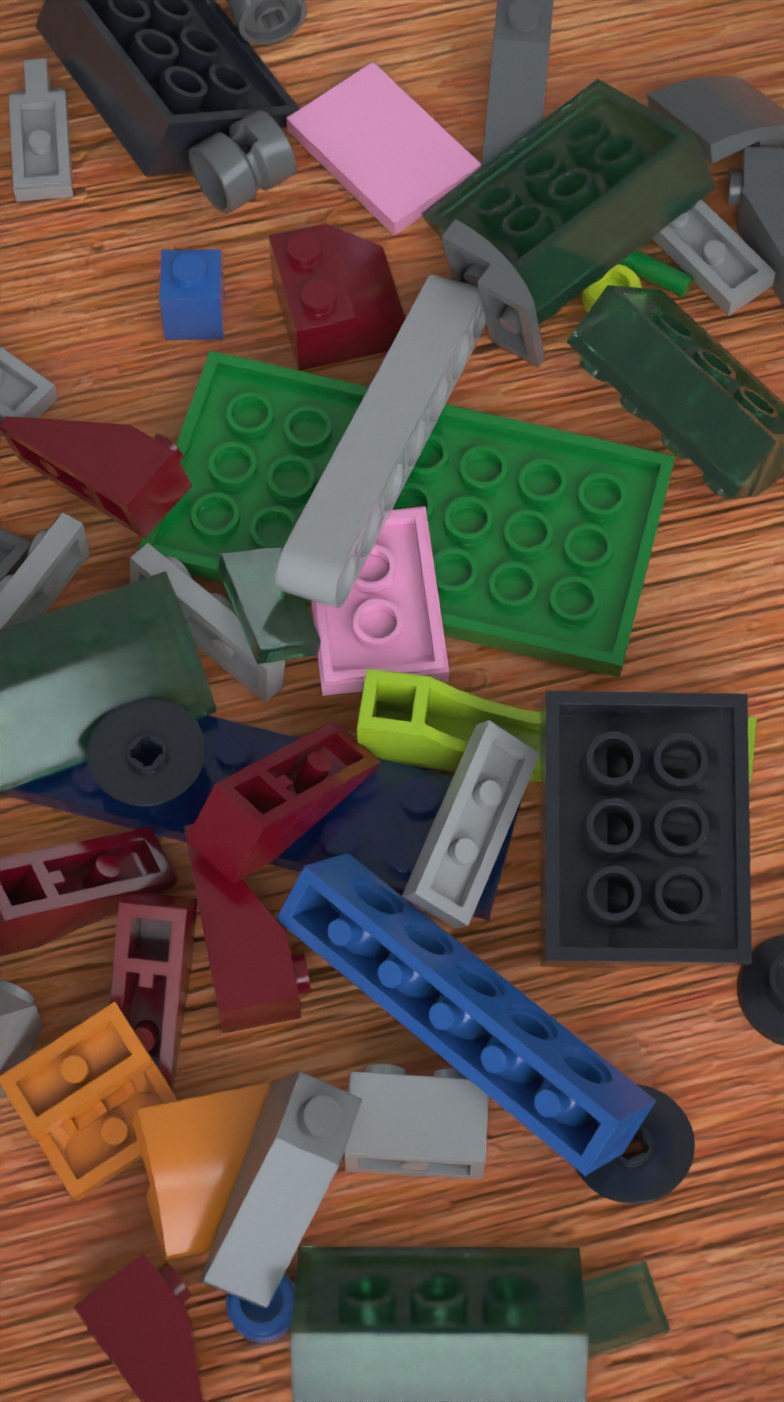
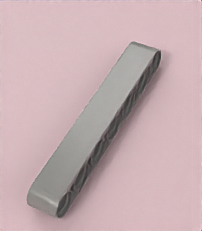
[275,274,486,609]

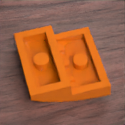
[0,1002,179,1202]
[132,1082,271,1261]

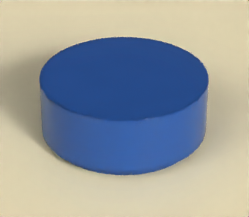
[226,1274,298,1343]

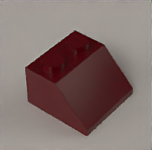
[269,223,406,371]

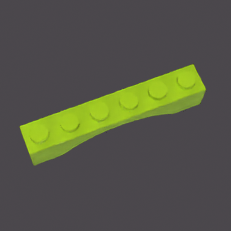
[357,668,757,784]

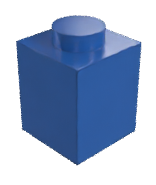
[159,250,225,340]

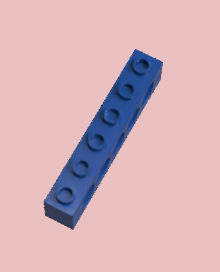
[276,853,656,1176]

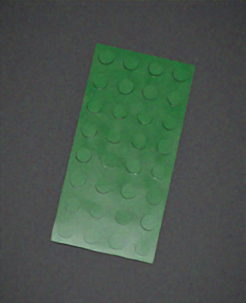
[138,350,675,678]

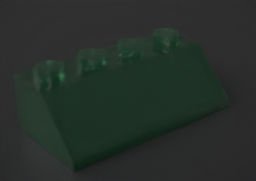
[567,285,784,499]
[0,571,217,792]
[291,1246,588,1402]

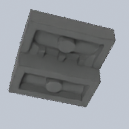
[647,76,784,164]
[442,219,545,368]

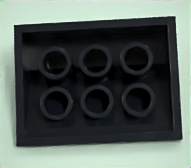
[35,0,300,177]
[540,691,752,968]

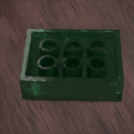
[421,79,716,325]

